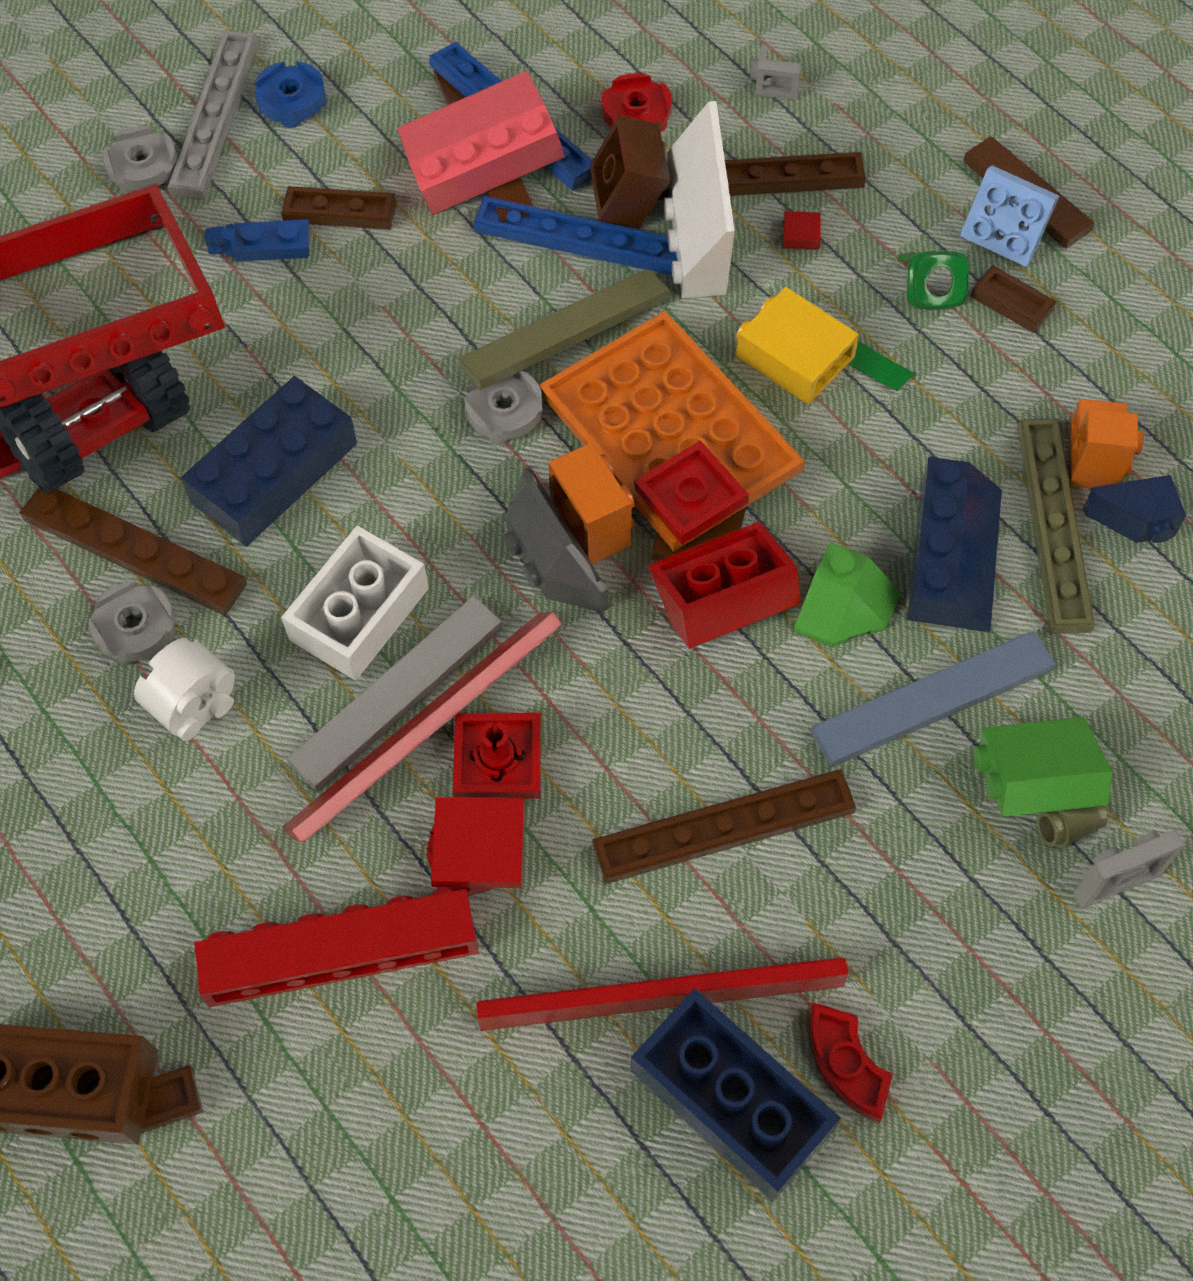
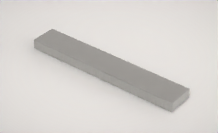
[168,30,259,199]
[287,596,503,792]

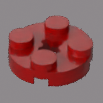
[601,73,672,132]

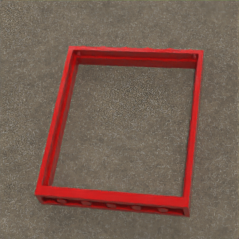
[0,184,225,408]

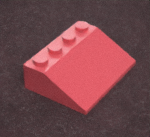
[397,71,565,215]

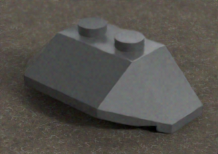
[504,466,608,612]

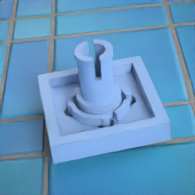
[960,165,1059,267]

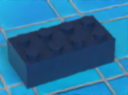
[180,375,357,547]
[630,988,841,1202]

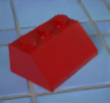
[649,521,801,649]

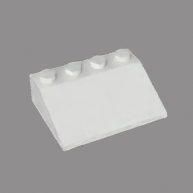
[664,101,735,298]

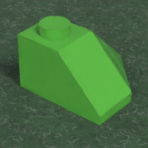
[794,542,902,647]

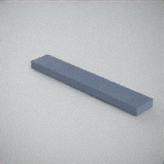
[811,631,1056,768]

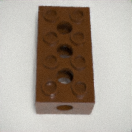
[0,1024,158,1145]

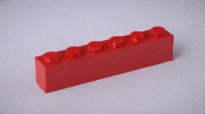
[194,887,479,1008]

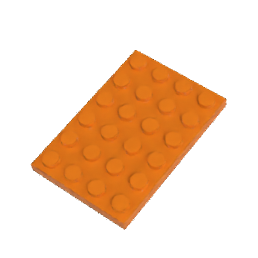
[539,311,805,551]

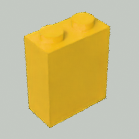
[736,287,859,405]

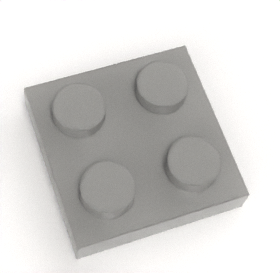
[1073,829,1185,909]

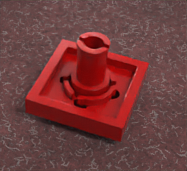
[453,712,541,799]

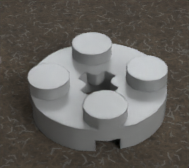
[103,126,178,193]
[465,371,543,444]
[88,582,176,665]

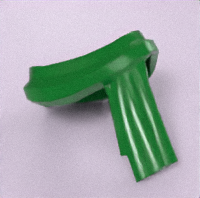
[897,251,969,309]

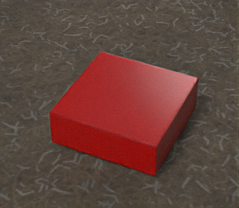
[783,211,821,250]

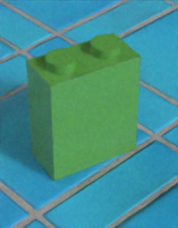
[974,717,1113,817]

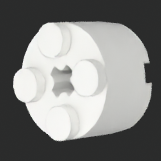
[134,638,235,741]

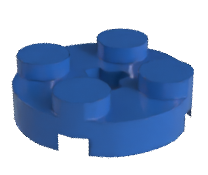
[255,61,327,128]

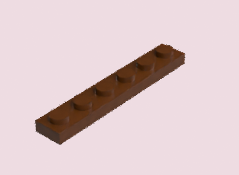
[19,488,247,616]

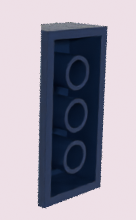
[907,457,1002,632]

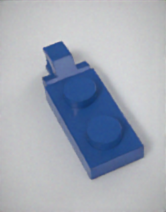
[205,219,310,262]

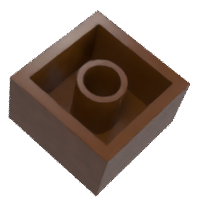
[590,115,671,229]

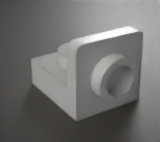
[750,45,801,100]

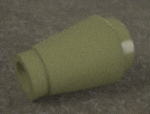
[1037,806,1108,848]

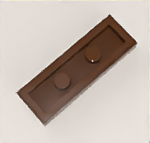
[281,186,396,230]

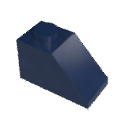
[1083,475,1186,543]

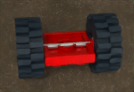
[0,351,190,494]

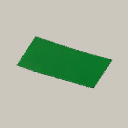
[848,340,914,391]

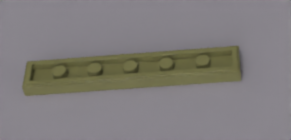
[459,268,669,391]
[1017,419,1095,634]

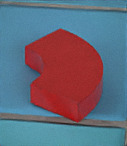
[809,1002,893,1123]

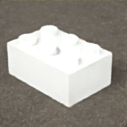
[281,525,429,681]

